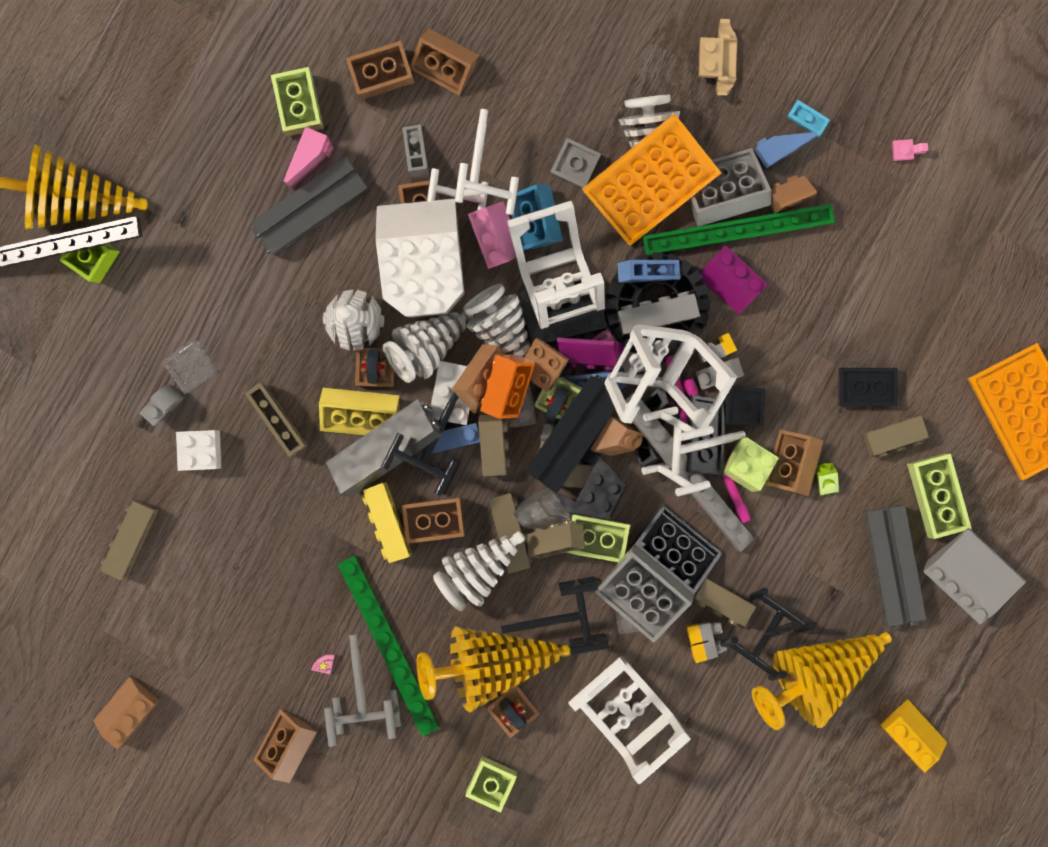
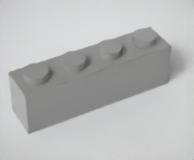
[617,291,700,336]

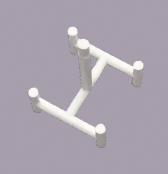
[427,109,519,215]
[641,407,746,496]

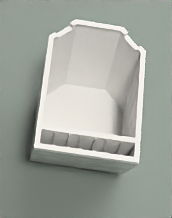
[376,199,465,318]

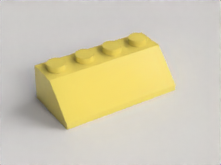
[319,388,399,435]
[362,482,412,563]

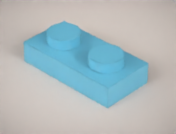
[786,100,830,138]

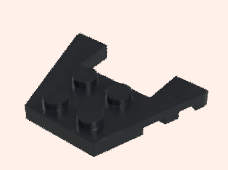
[550,445,628,519]

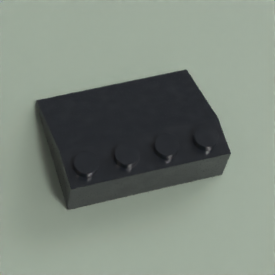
[518,274,607,344]
[626,504,723,594]

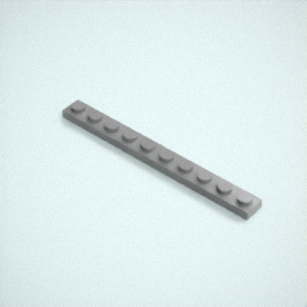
[625,392,754,552]

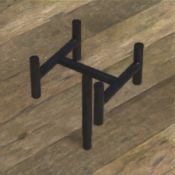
[381,391,460,496]
[501,577,609,655]
[720,588,817,681]

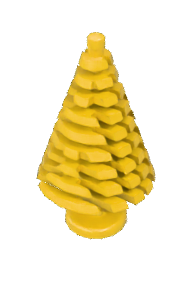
[0,144,148,230]
[417,626,570,713]
[752,632,892,730]

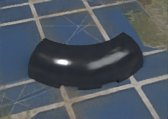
[635,388,677,468]

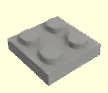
[550,138,601,188]

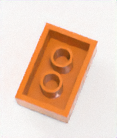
[480,355,535,419]

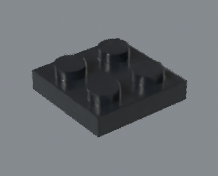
[725,386,766,427]

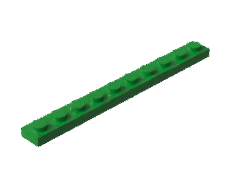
[642,204,835,255]
[337,555,440,736]

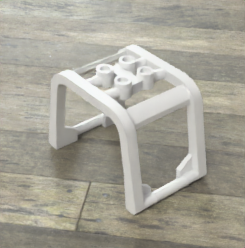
[507,201,605,329]
[605,325,737,429]
[568,657,691,785]

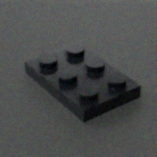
[838,368,898,406]

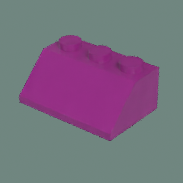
[700,245,768,315]
[557,338,624,371]

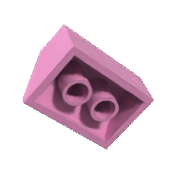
[468,201,516,269]

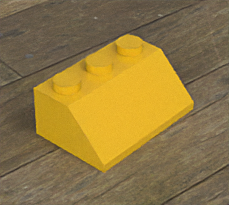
[880,699,948,773]

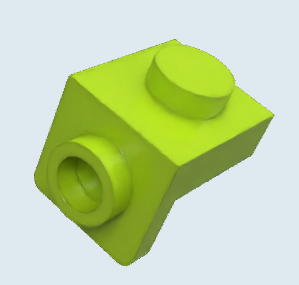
[815,463,839,495]

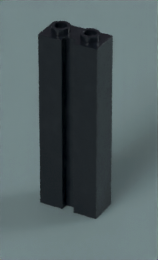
[525,374,623,494]

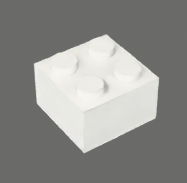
[176,430,221,471]

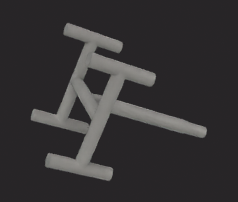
[324,634,401,747]

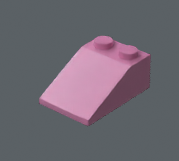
[284,127,333,189]

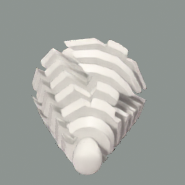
[618,94,680,148]
[463,283,531,358]
[323,289,384,351]
[383,311,474,383]
[433,531,525,612]

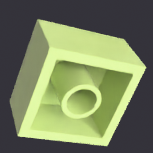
[724,438,779,492]
[465,756,517,812]

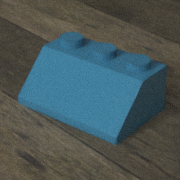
[512,184,563,251]

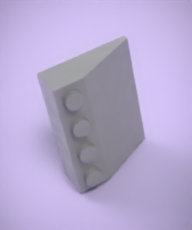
[688,148,772,227]
[923,527,1026,624]
[595,544,694,643]

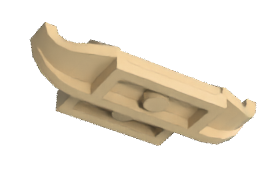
[698,19,738,96]

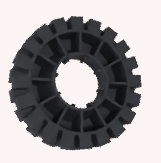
[605,252,710,357]

